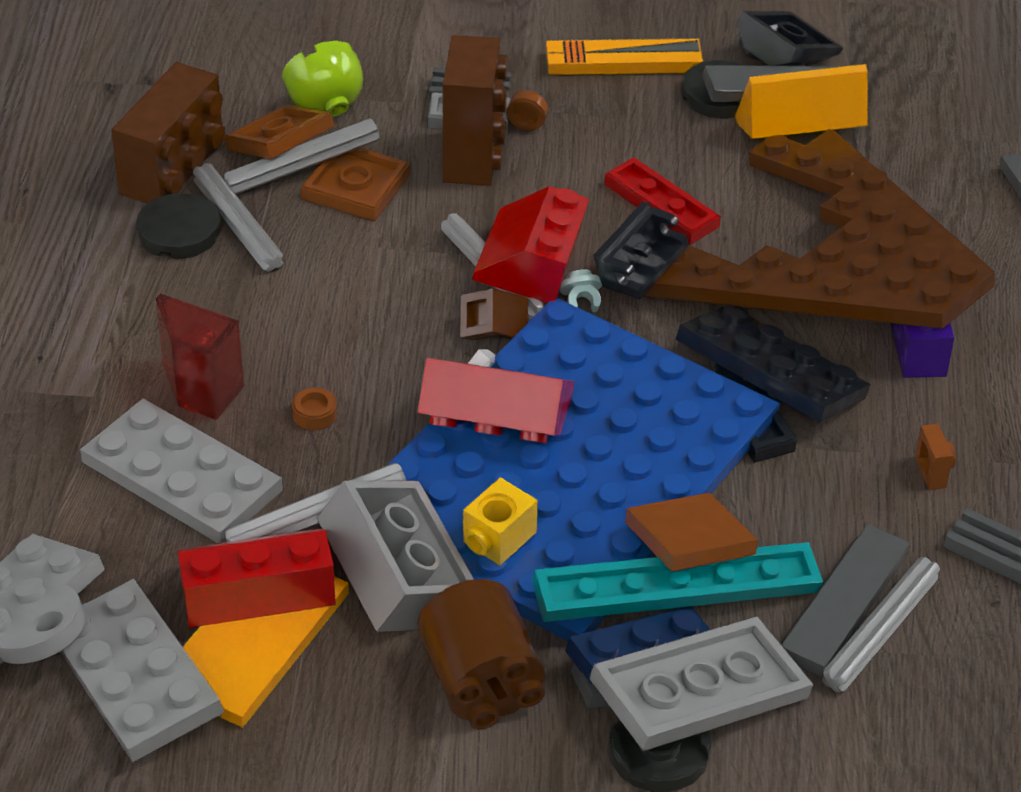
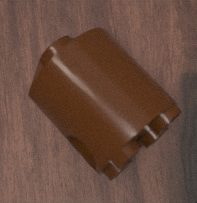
[417,579,545,730]

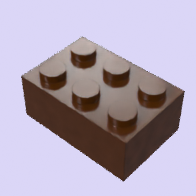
[443,35,508,186]
[111,62,225,203]

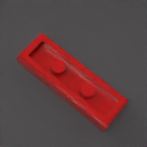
[604,157,721,245]

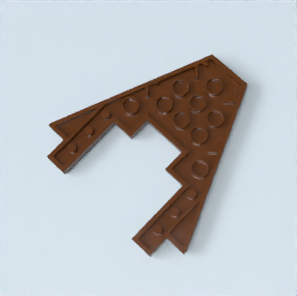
[644,129,995,329]

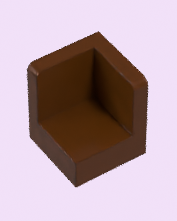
[460,288,528,341]

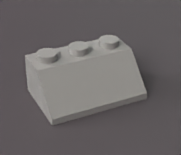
[317,481,474,632]

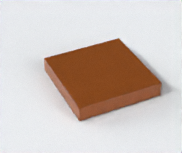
[224,105,335,159]
[301,148,411,221]
[625,492,758,572]

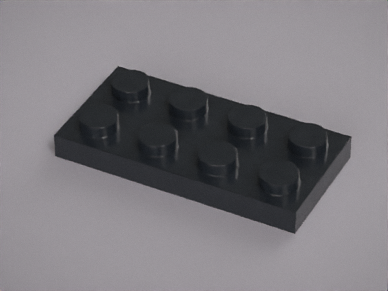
[675,305,871,423]

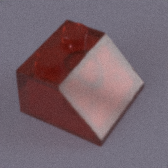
[156,294,244,420]

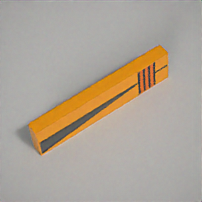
[546,39,703,75]

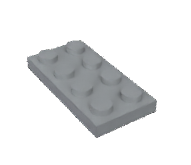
[80,398,283,543]
[49,579,224,762]
[589,617,813,751]

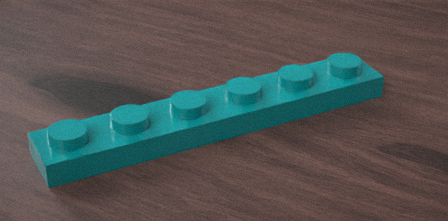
[531,542,823,622]

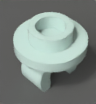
[560,269,602,312]

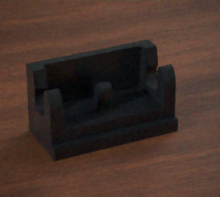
[593,202,689,299]

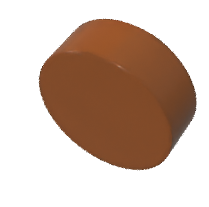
[507,90,548,131]
[292,387,337,430]

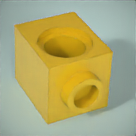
[463,477,538,565]

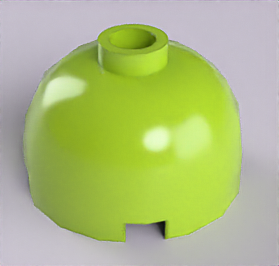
[281,41,363,117]

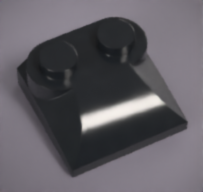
[737,11,844,66]

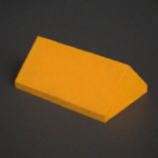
[735,64,868,139]

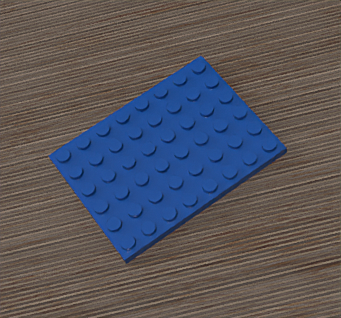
[388,298,780,641]

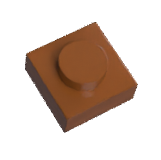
[915,423,956,490]

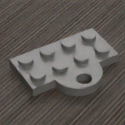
[0,534,105,664]

